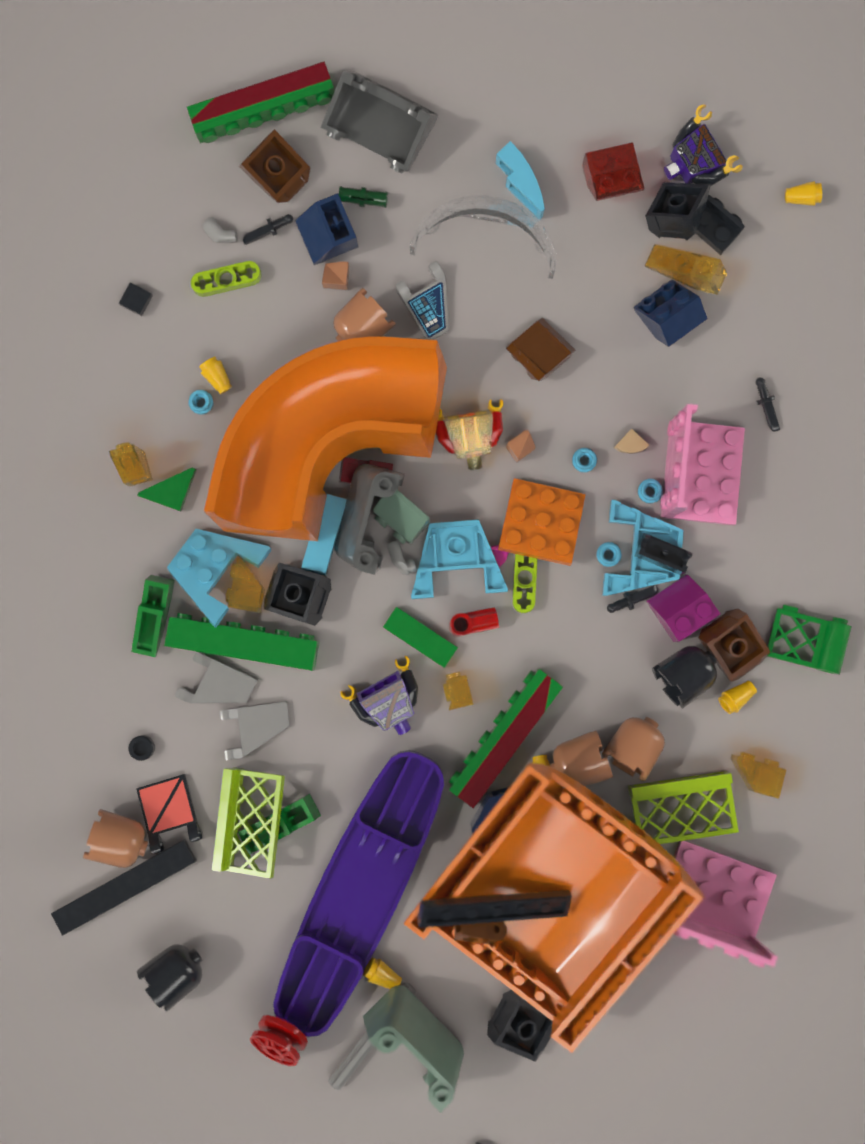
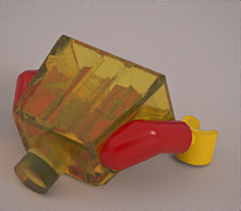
[435,399,503,470]

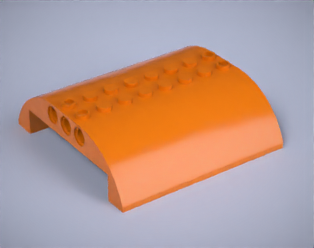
[403,763,704,1053]

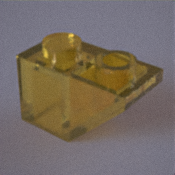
[109,442,153,487]
[225,558,265,613]
[731,751,787,799]

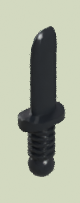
[243,214,293,245]
[755,377,780,432]
[607,585,658,613]

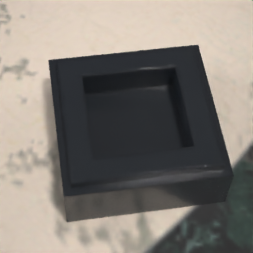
[119,282,153,317]

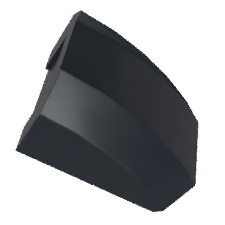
[645,182,710,241]
[264,563,332,626]
[487,990,552,1062]

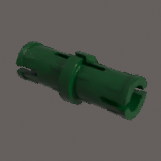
[338,186,388,208]

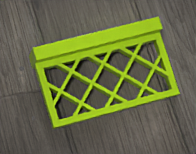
[212,767,285,878]
[628,771,739,844]

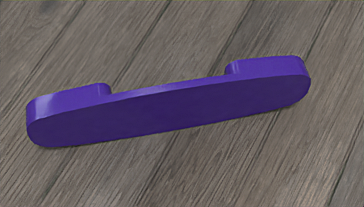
[273,750,444,1037]

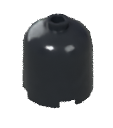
[652,646,717,709]
[137,944,203,1012]

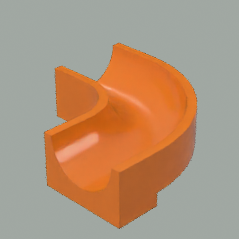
[204,337,447,542]

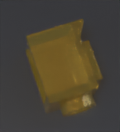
[443,671,474,710]

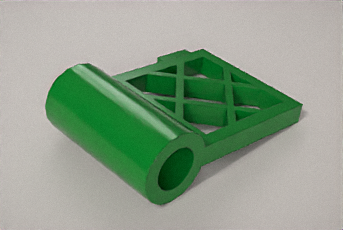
[767,605,852,675]

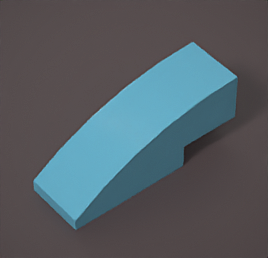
[495,141,545,220]
[301,494,347,576]

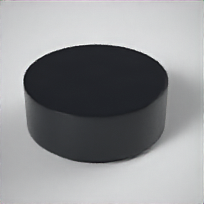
[128,735,155,761]

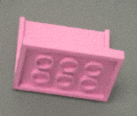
[660,404,745,526]
[674,841,777,968]

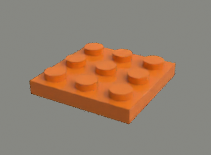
[498,478,586,566]

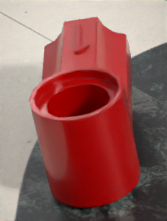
[449,607,499,637]

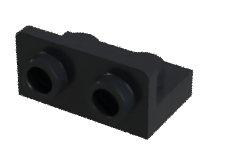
[695,195,745,255]

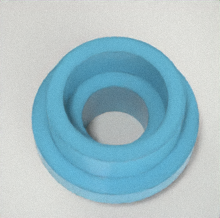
[188,390,213,415]
[572,448,597,473]
[638,479,663,503]
[596,542,621,567]

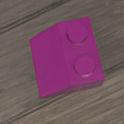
[646,574,720,642]

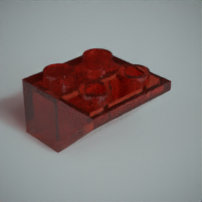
[582,142,645,201]

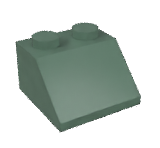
[373,490,430,545]

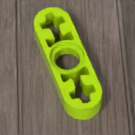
[191,261,262,297]
[512,554,537,613]

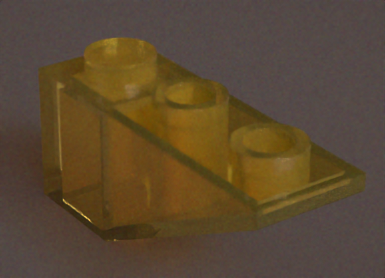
[645,244,727,295]

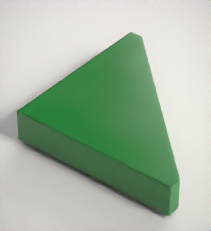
[137,467,197,512]

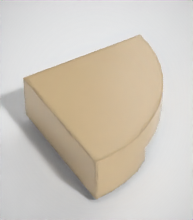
[614,429,649,454]

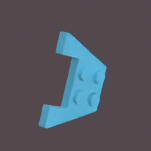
[602,500,684,596]
[411,520,508,599]
[167,529,271,628]

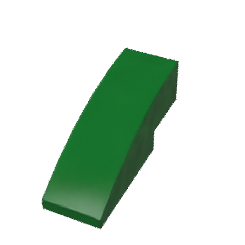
[131,575,175,657]
[238,794,321,854]

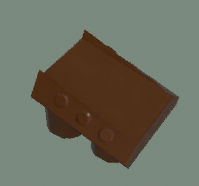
[506,318,576,381]

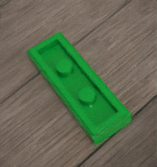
[383,607,458,668]

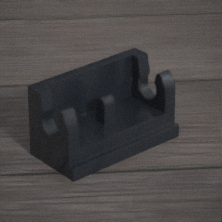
[634,533,693,575]

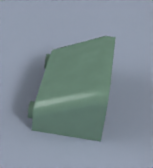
[363,985,464,1113]

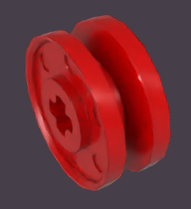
[250,1015,308,1066]

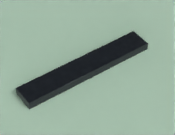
[51,839,197,936]
[417,890,572,928]

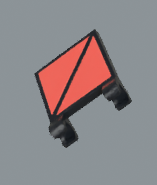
[136,774,202,854]

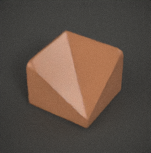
[322,261,350,290]
[506,430,535,462]

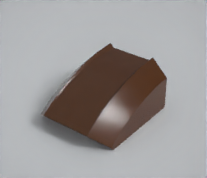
[239,129,311,203]
[698,608,770,682]

